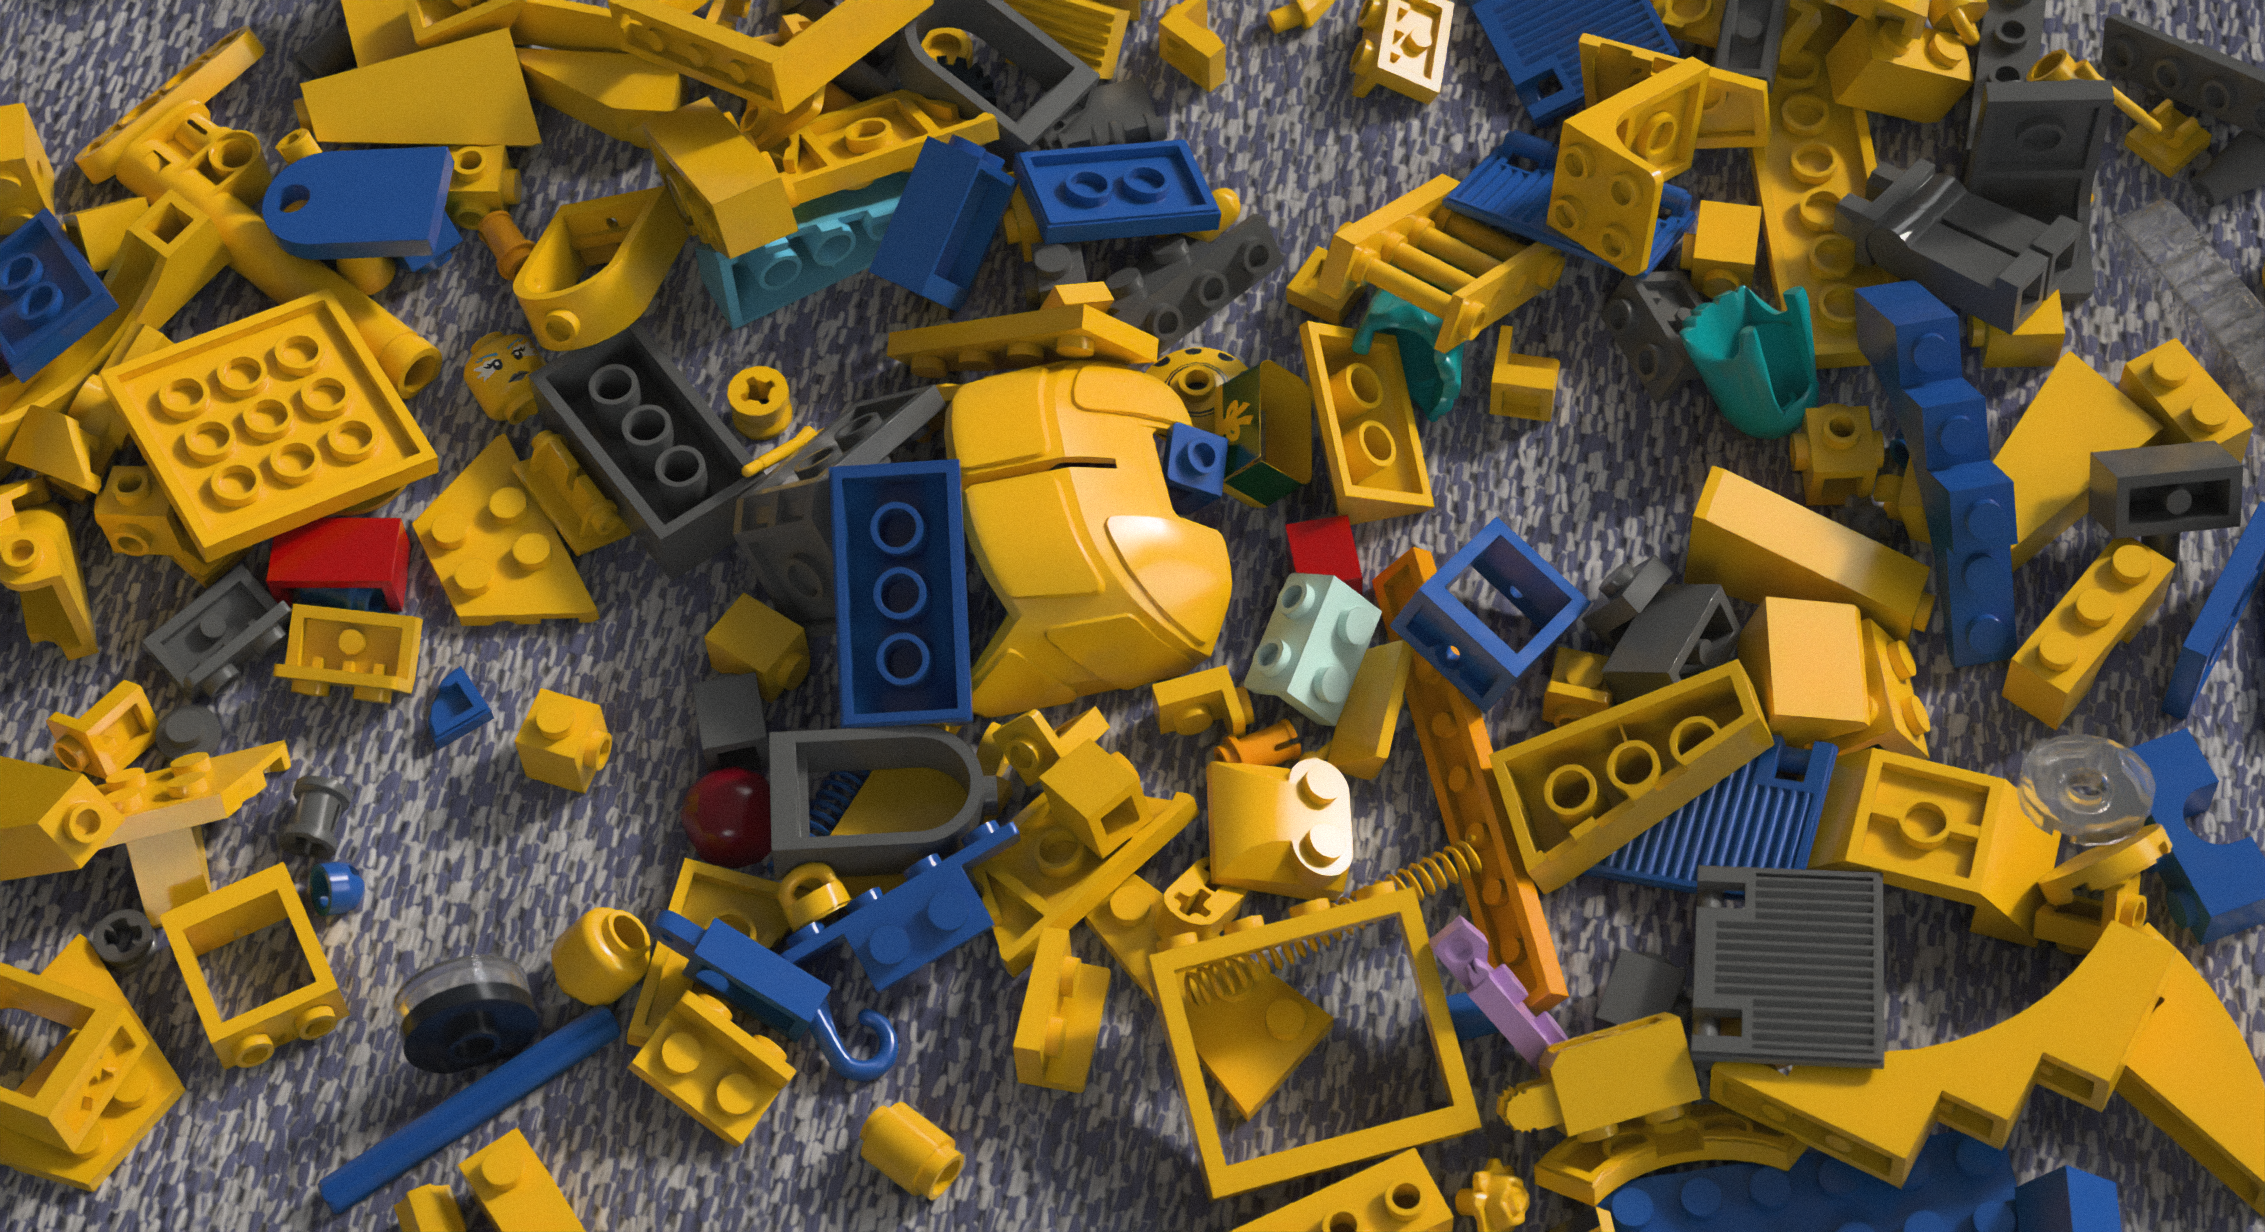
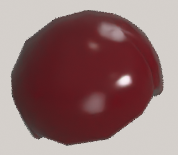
[680,766,771,869]

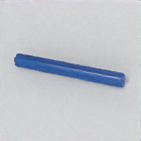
[318,1004,621,1214]

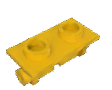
[511,430,631,556]

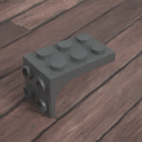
[1963,79,2114,301]

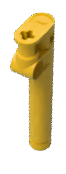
[115,99,443,400]

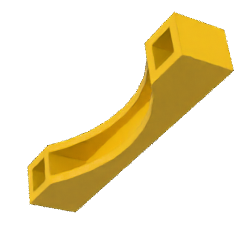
[0,189,233,481]

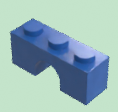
[2104,728,2265,946]

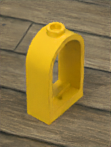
[513,185,689,351]
[0,962,149,1153]

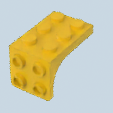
[1546,56,1711,276]

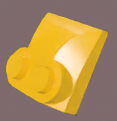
[1206,759,1353,901]

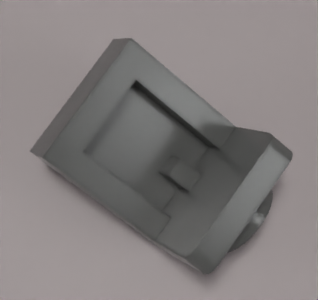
[1581,555,1673,652]

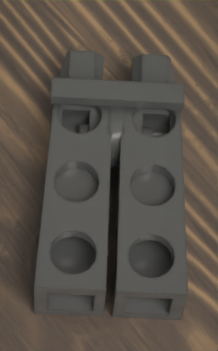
[1833,158,2083,335]

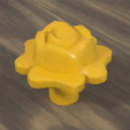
[1455,1158,1530,1232]

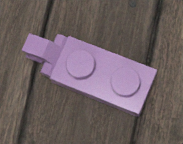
[1428,915,1568,1077]

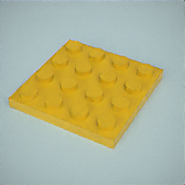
[100,287,439,563]

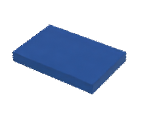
[1013,139,1221,245]
[0,207,120,383]
[2160,501,2265,720]

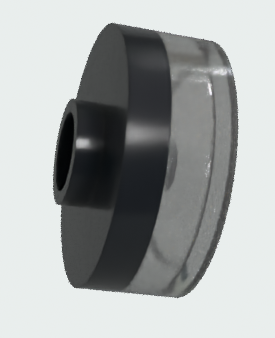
[393,955,539,1074]

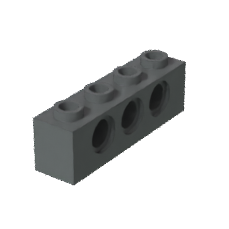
[1959,0,2046,185]

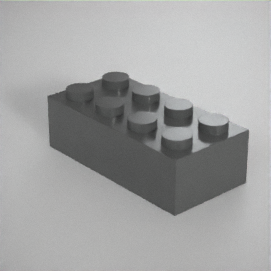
[528,320,766,581]

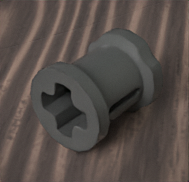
[278,775,353,860]

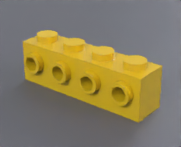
[1229,1147,1454,1232]

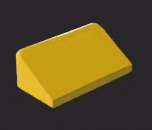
[1327,639,1414,780]

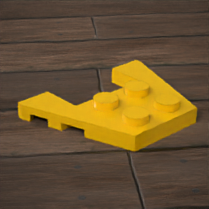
[0,933,186,1192]

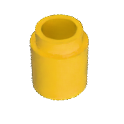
[860,1102,964,1200]

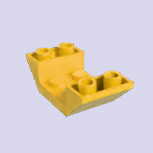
[1796,748,2062,948]

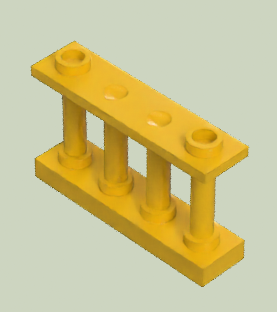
[1316,174,1566,354]

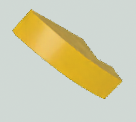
[2114,922,2265,1217]

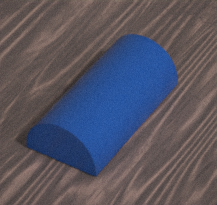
[829,459,973,729]

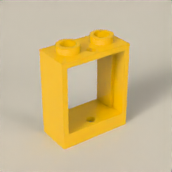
[158,861,350,1070]

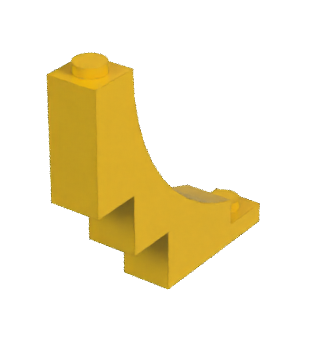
[1709,919,2177,1189]

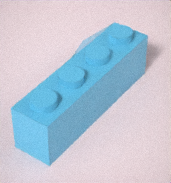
[695,171,912,330]

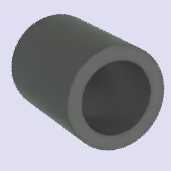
[293,25,356,79]

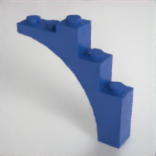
[1854,279,2018,668]

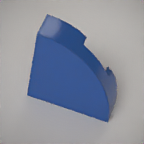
[428,666,494,750]

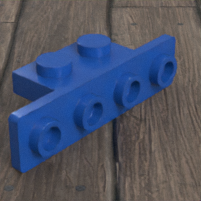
[779,820,1021,994]

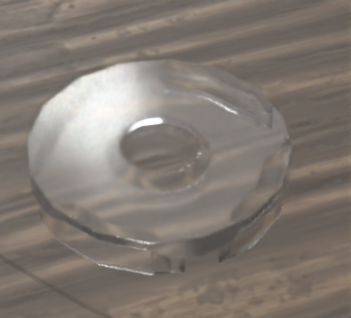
[2016,734,2156,846]

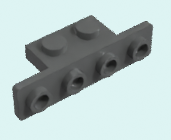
[2101,13,2265,138]
[1105,213,1283,370]

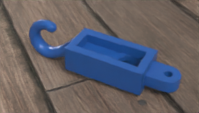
[650,910,899,1082]

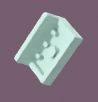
[1244,573,1382,726]

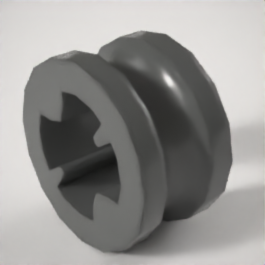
[93,909,158,974]

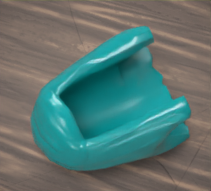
[1351,270,1465,422]
[1679,285,1820,440]

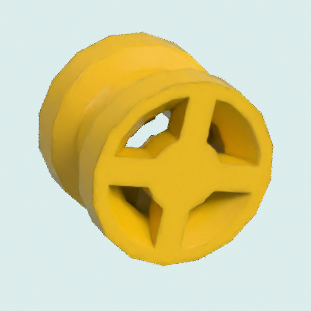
[727,366,793,440]

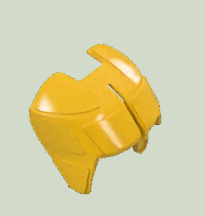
[916,360,1232,718]

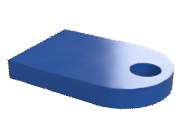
[262,146,454,260]

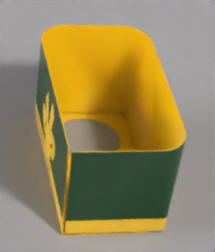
[1214,360,1312,508]

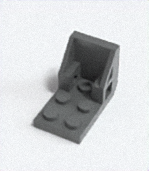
[733,384,947,639]

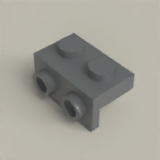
[142,564,292,703]

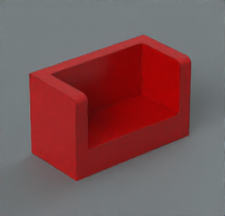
[266,518,412,611]

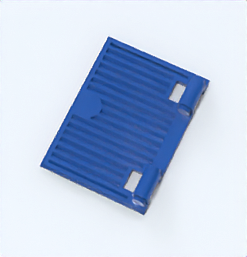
[1465,0,1682,129]
[1442,129,1697,280]
[1582,734,1839,903]

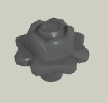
[1838,494,1892,547]

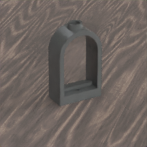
[895,0,1101,172]
[769,725,998,880]

